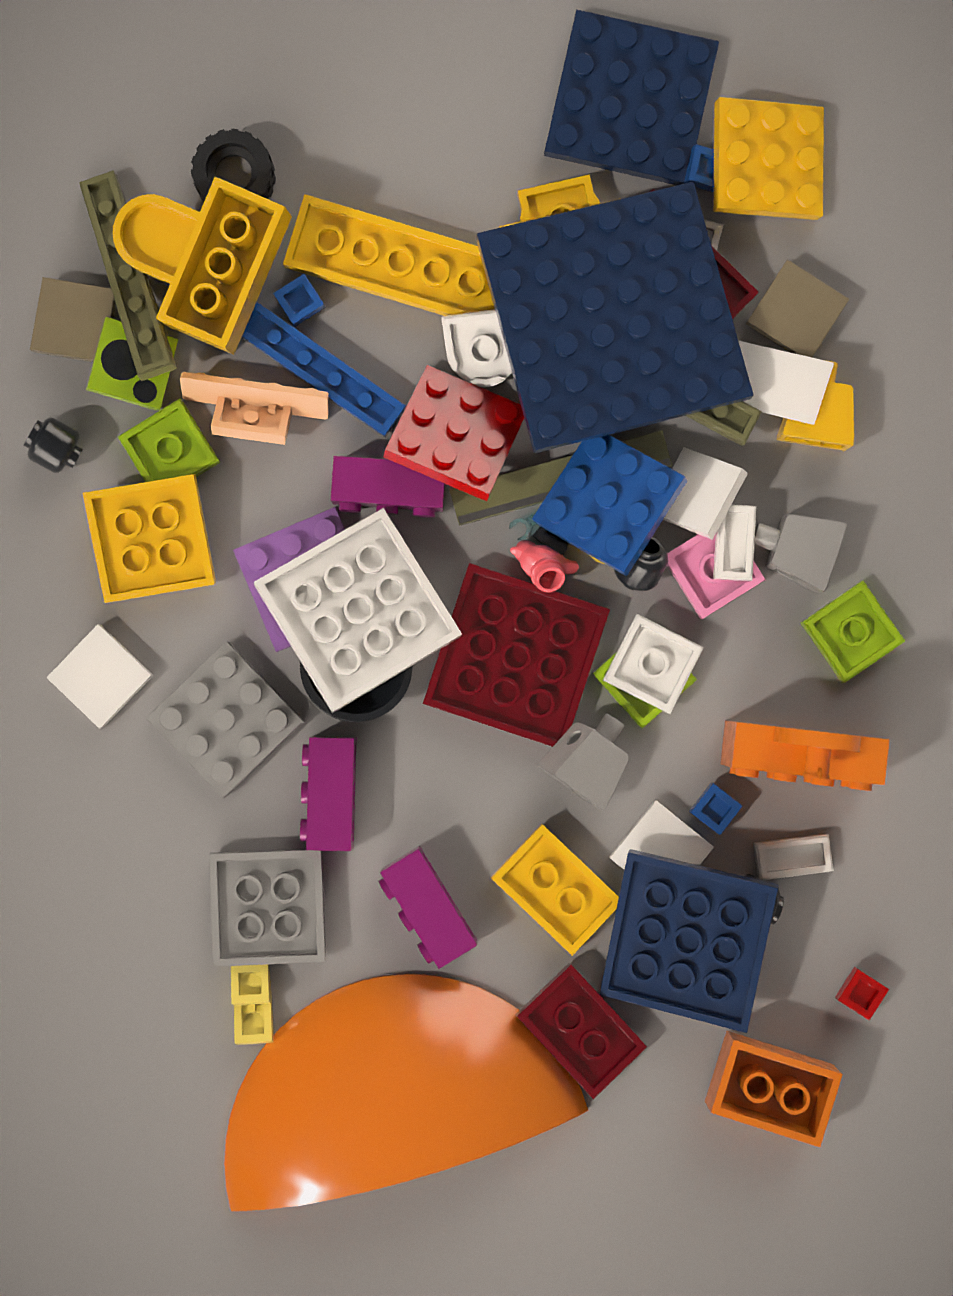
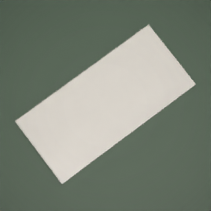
[739,341,834,425]

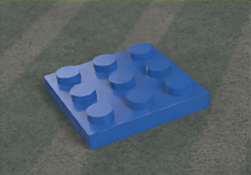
[532,435,688,576]

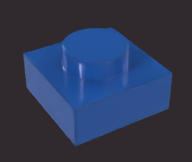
[684,144,714,193]
[273,274,326,327]
[689,782,742,835]

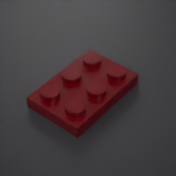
[515,963,647,1100]

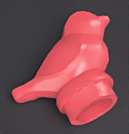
[510,540,579,592]

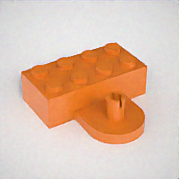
[720,720,890,791]

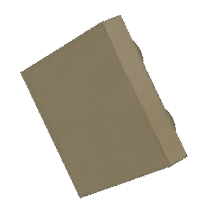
[746,260,849,358]
[30,277,116,362]

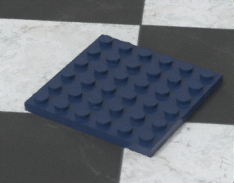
[476,182,754,453]

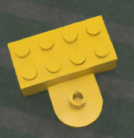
[113,177,292,355]

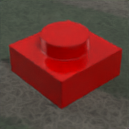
[835,966,889,1021]

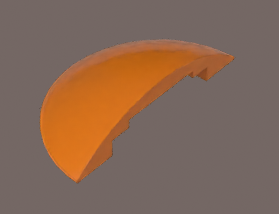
[224,973,589,1211]

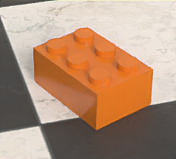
[705,1030,843,1147]

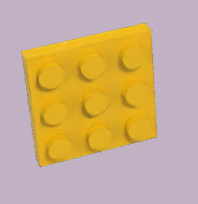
[713,97,824,220]
[83,474,216,603]

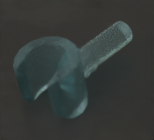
[509,512,536,540]

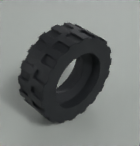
[191,128,276,201]

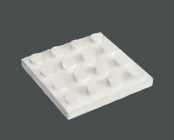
[254,508,462,713]

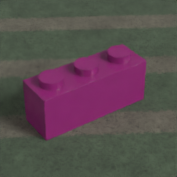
[330,456,445,518]
[300,736,357,851]
[378,845,477,969]

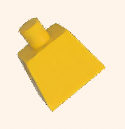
[776,360,854,451]

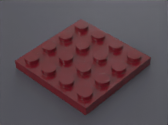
[423,563,610,747]

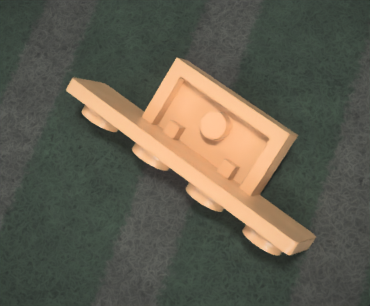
[180,372,329,445]

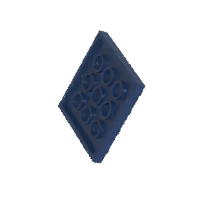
[544,9,719,185]
[600,849,779,1033]

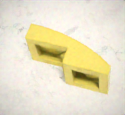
[231,964,274,1045]

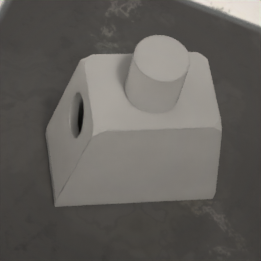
[754,514,848,594]
[537,714,629,811]

